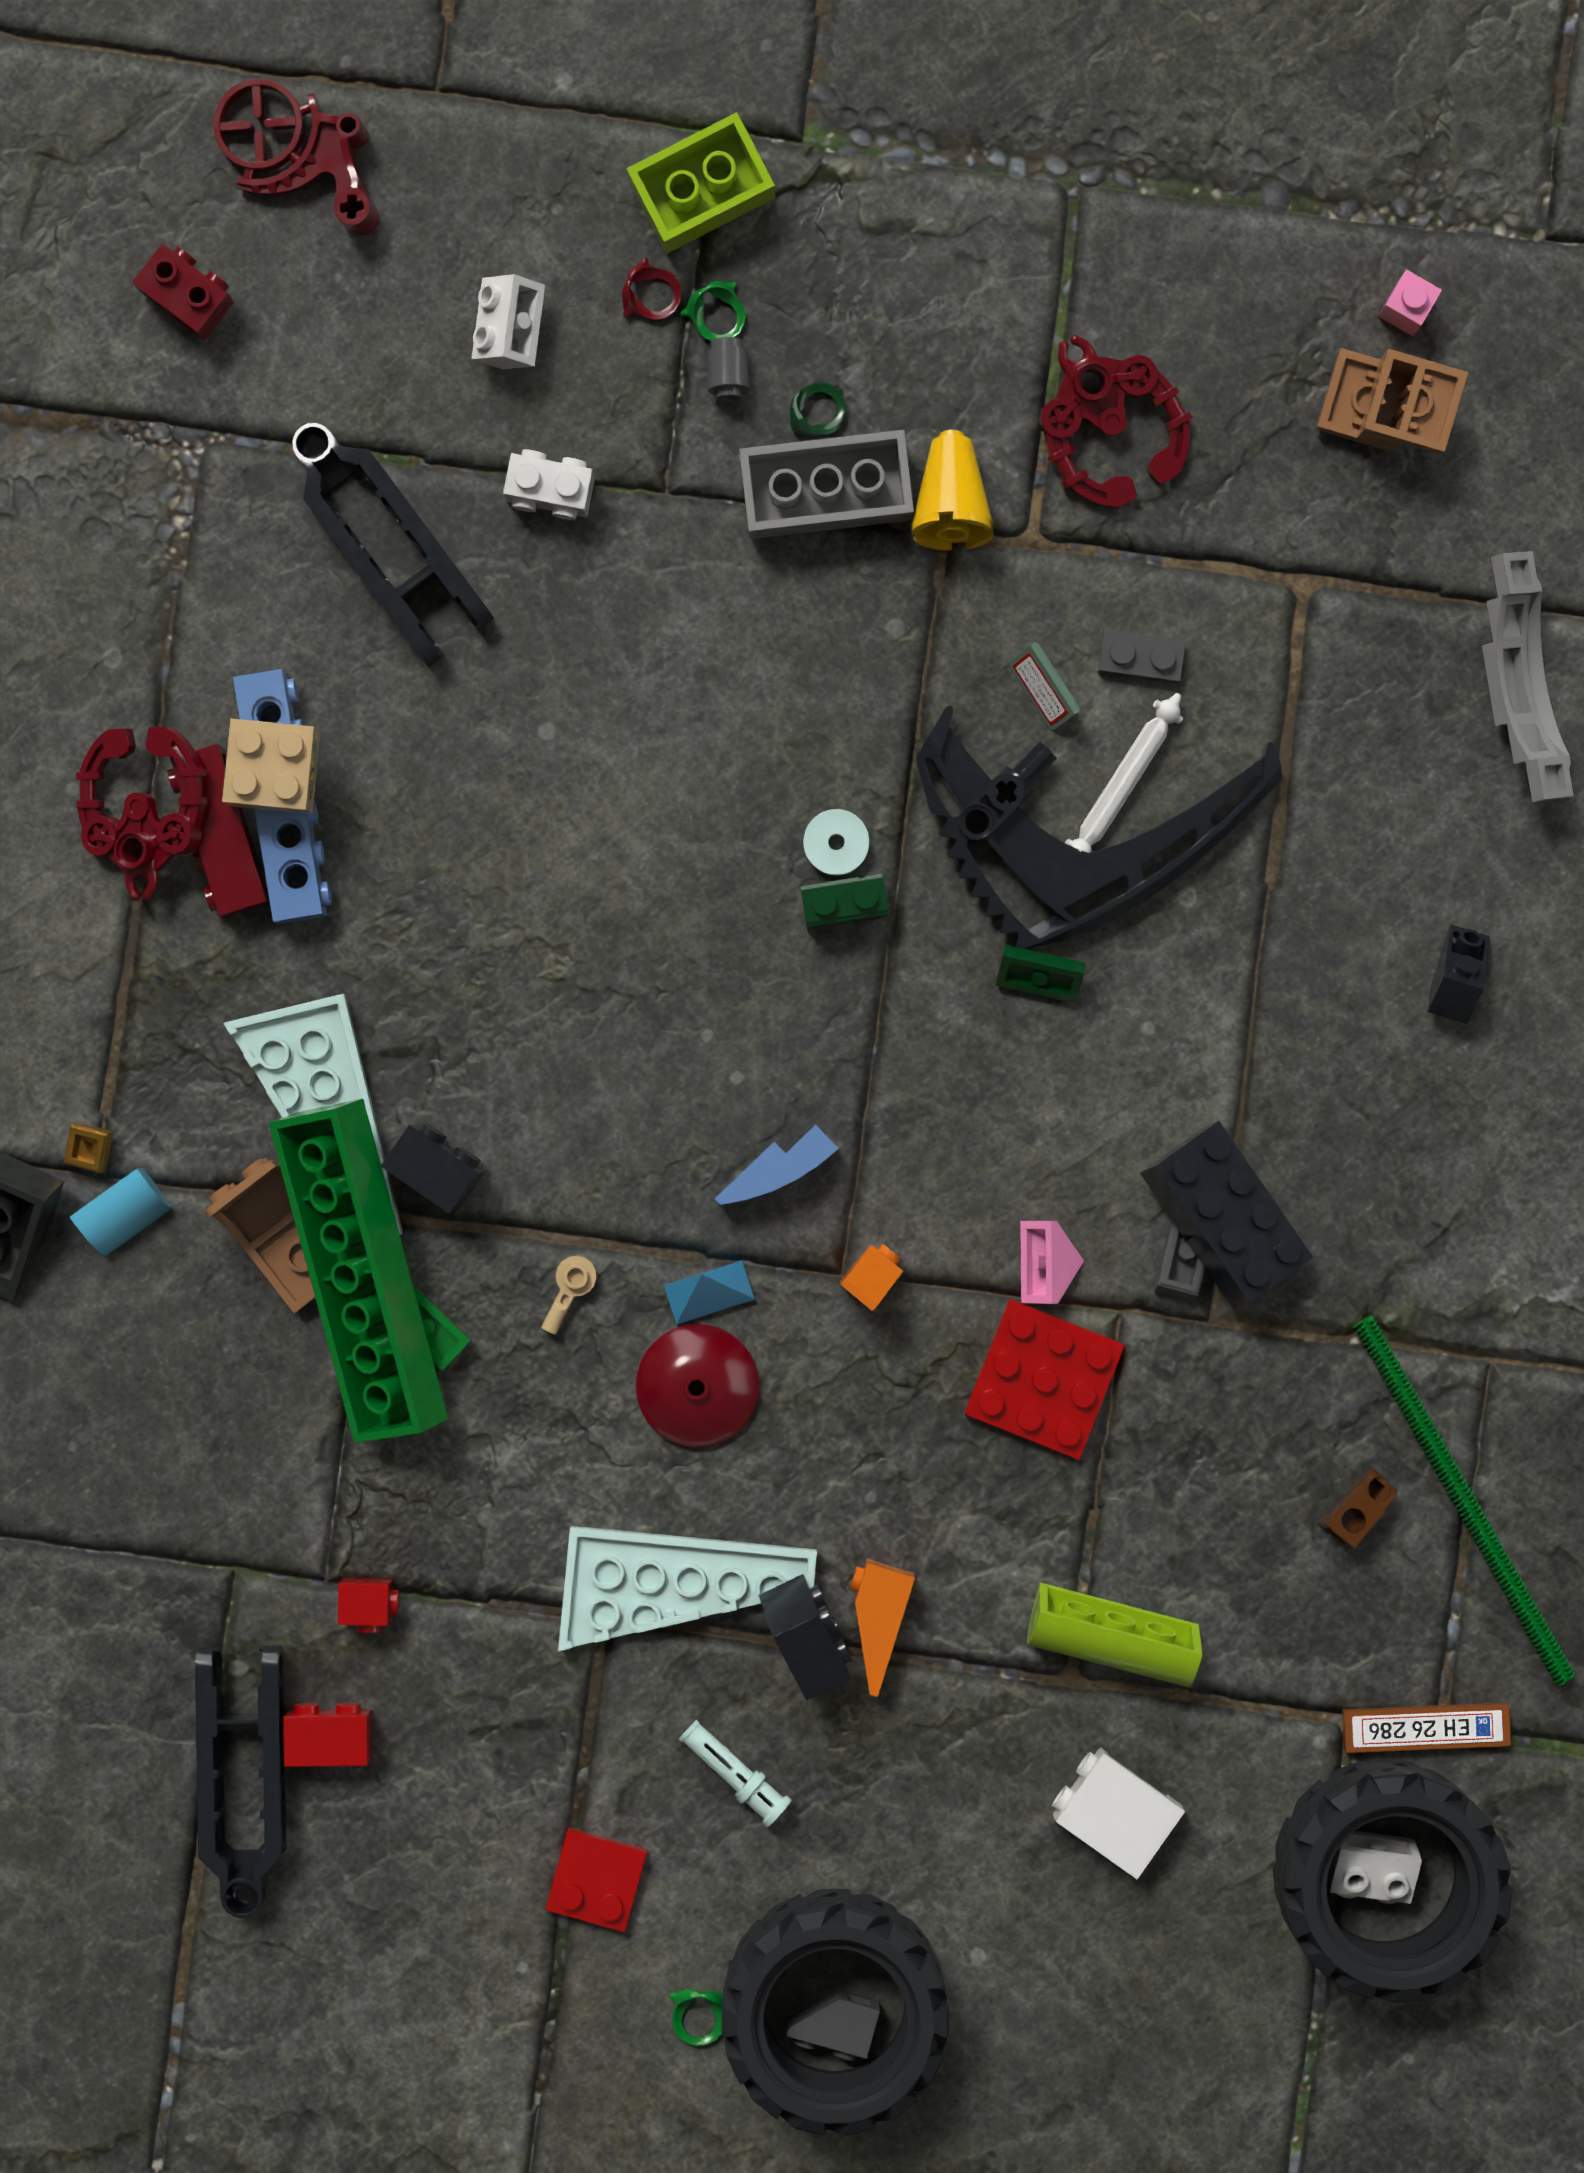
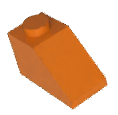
[839,1243,903,1311]

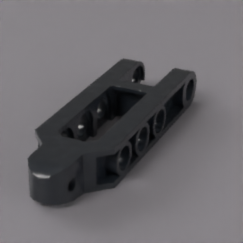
[292,423,495,668]
[195,1645,287,1918]

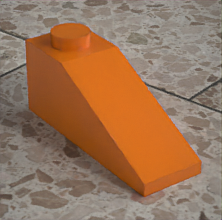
[849,1559,915,1697]

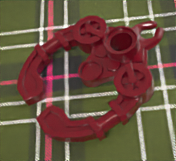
[1039,334,1193,508]
[76,727,207,901]

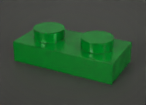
[412,1283,472,1371]

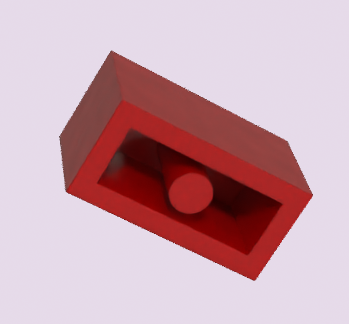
[283,1702,372,1767]

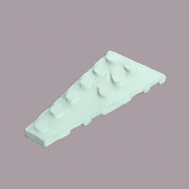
[223,994,403,1235]
[558,1526,817,1651]

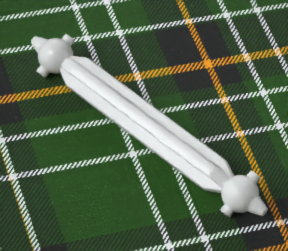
[1065,693,1183,853]

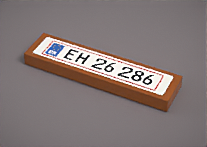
[1342,1702,1511,1753]

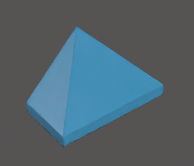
[664,1260,755,1325]

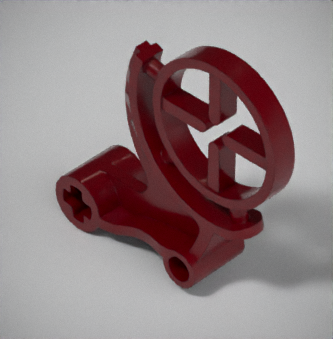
[213,79,379,236]

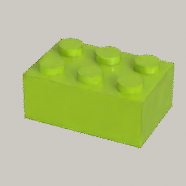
[626,112,775,254]

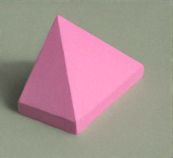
[1020,1221,1084,1304]

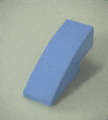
[715,1125,839,1205]

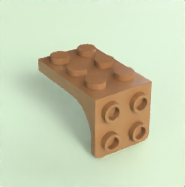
[204,1157,315,1313]

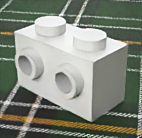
[472,274,545,369]
[503,449,595,520]
[1327,1830,1422,1904]

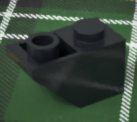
[1427,924,1490,1024]

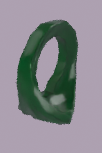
[790,382,847,437]

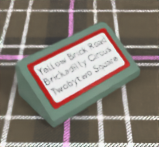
[1009,642,1080,730]

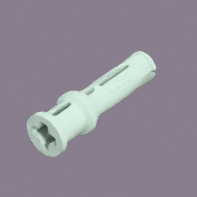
[679,1720,792,1827]

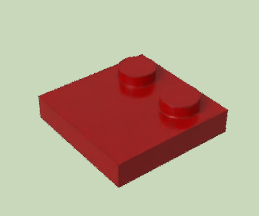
[545,1827,648,1932]

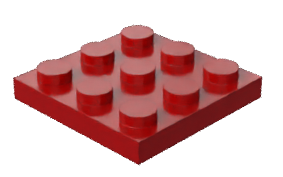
[964,1299,1125,1460]

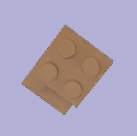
[1315,348,1468,455]

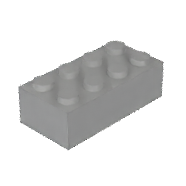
[739,430,914,539]

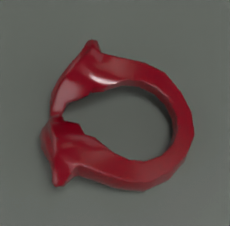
[622,257,682,321]

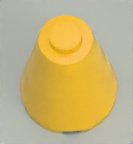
[911,430,994,550]

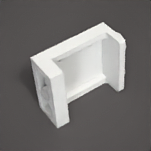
[1052,1747,1185,1879]

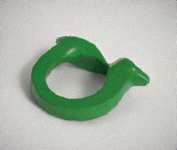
[681,281,746,341]
[668,1988,723,2046]

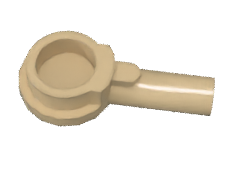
[541,1255,597,1335]

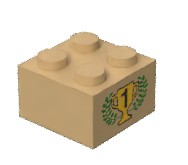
[222,718,321,814]

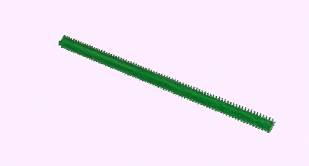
[1353,1315,1576,1686]

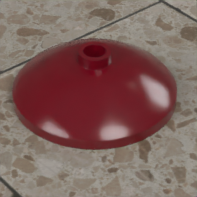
[636,1324,759,1448]

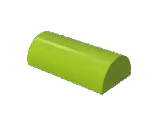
[1027,1582,1202,1688]

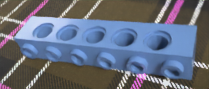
[233,669,332,924]

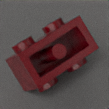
[132,243,234,341]

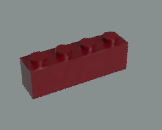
[167,743,270,918]

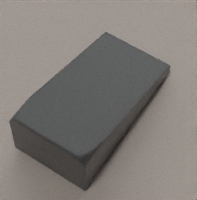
[1154,1221,1204,1302]

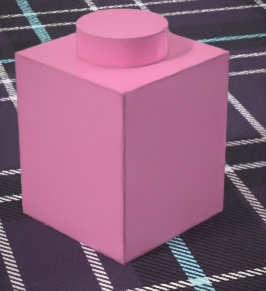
[1378,269,1442,336]

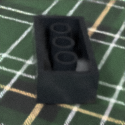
[1140,1121,1313,1309]

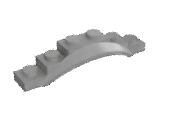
[1482,551,1574,802]

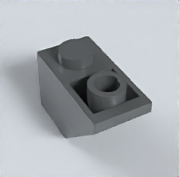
[786,1990,880,2061]

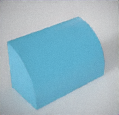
[70,1168,173,1256]

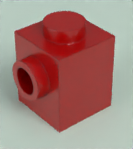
[338,1578,400,1633]

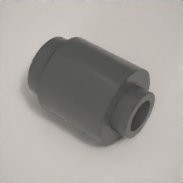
[707,337,749,402]

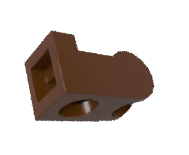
[1317,1468,1398,1548]

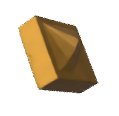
[63,1122,114,1173]

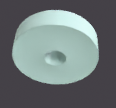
[803,809,869,876]

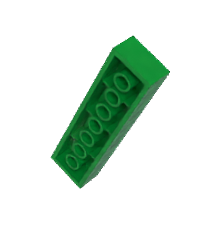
[268,1098,448,1443]

